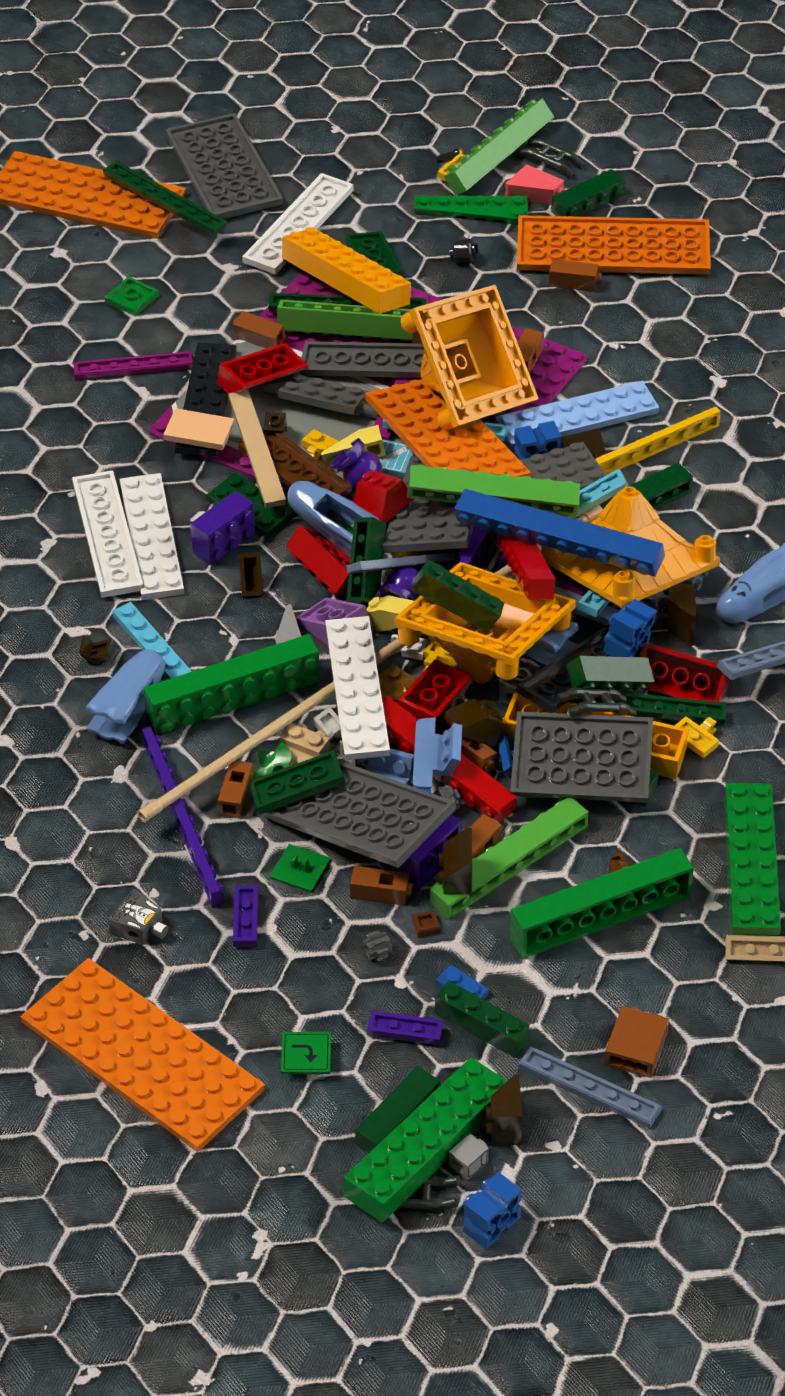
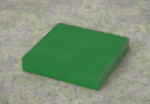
[104,276,159,316]

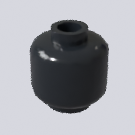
[449,239,479,265]

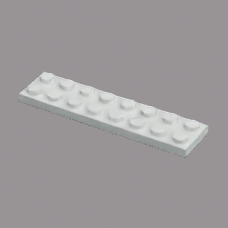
[242,173,354,274]
[72,470,143,598]
[120,473,184,600]
[325,616,390,760]

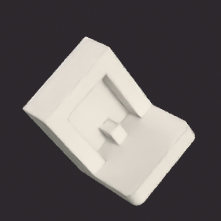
[311,706,341,740]

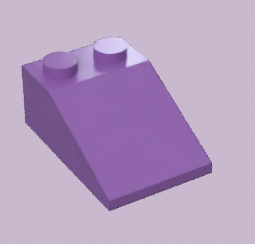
[296,598,373,645]

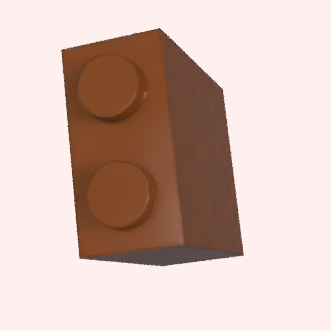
[604,1006,669,1078]

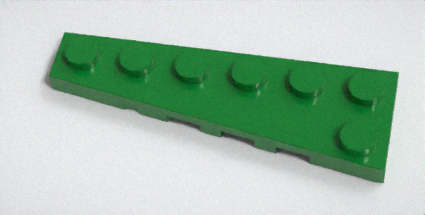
[414,195,528,225]

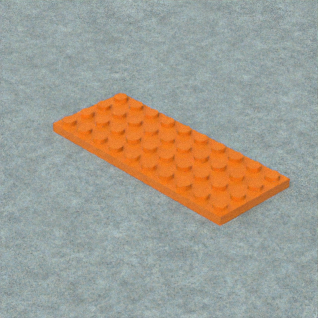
[0,151,186,239]
[517,215,711,275]
[365,379,531,477]
[20,958,265,1153]

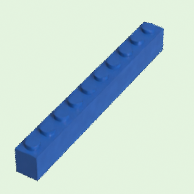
[454,489,665,577]

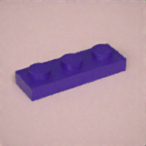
[233,885,258,947]
[367,1011,443,1045]

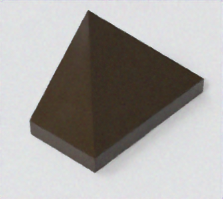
[239,552,264,597]

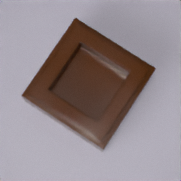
[412,910,441,938]

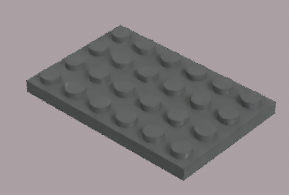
[510,712,653,802]

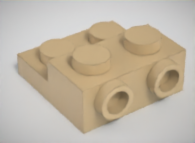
[274,723,330,766]

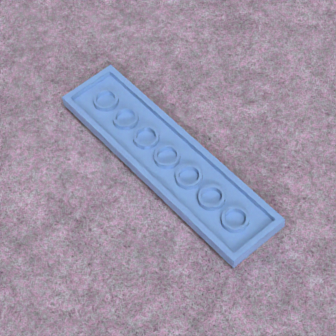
[494,381,660,450]

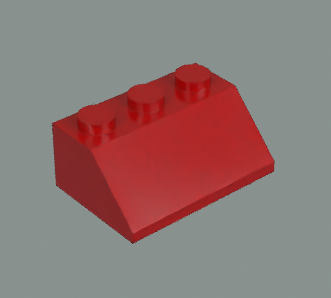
[354,470,414,523]
[398,659,472,720]

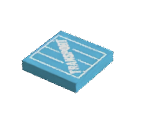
[378,439,415,478]

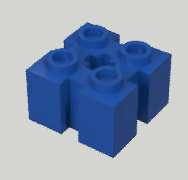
[514,421,562,460]
[603,599,657,657]
[463,1172,522,1250]

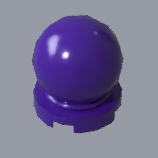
[330,438,383,490]
[375,567,421,601]

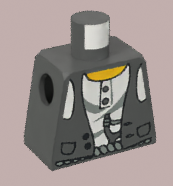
[108,889,168,944]

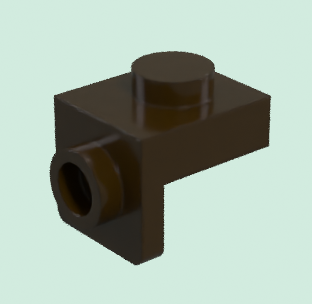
[264,412,288,433]
[79,636,116,665]

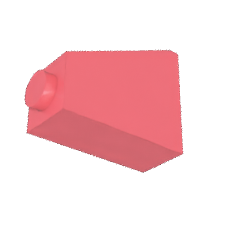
[505,164,565,205]

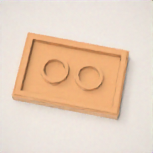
[163,408,234,450]

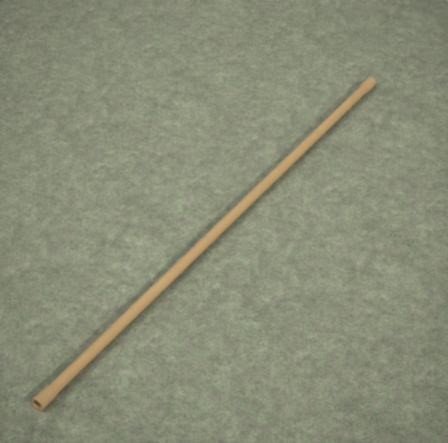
[137,505,603,823]

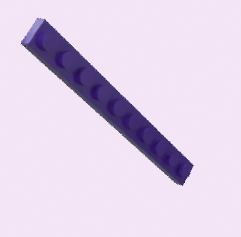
[142,727,223,908]

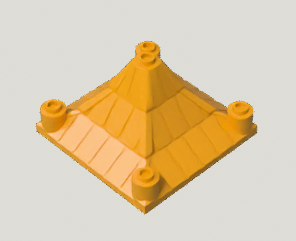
[401,285,539,430]
[540,487,720,608]
[394,562,576,684]

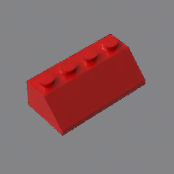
[217,343,308,394]
[286,525,350,597]
[641,643,729,702]

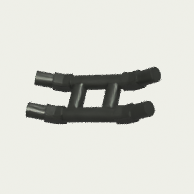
[517,139,585,179]
[557,687,636,717]
[397,1176,460,1212]

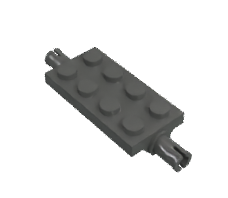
[264,374,379,419]

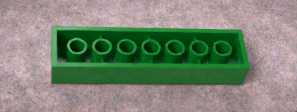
[144,634,320,735]
[724,783,781,936]
[510,848,694,959]
[343,1057,507,1223]

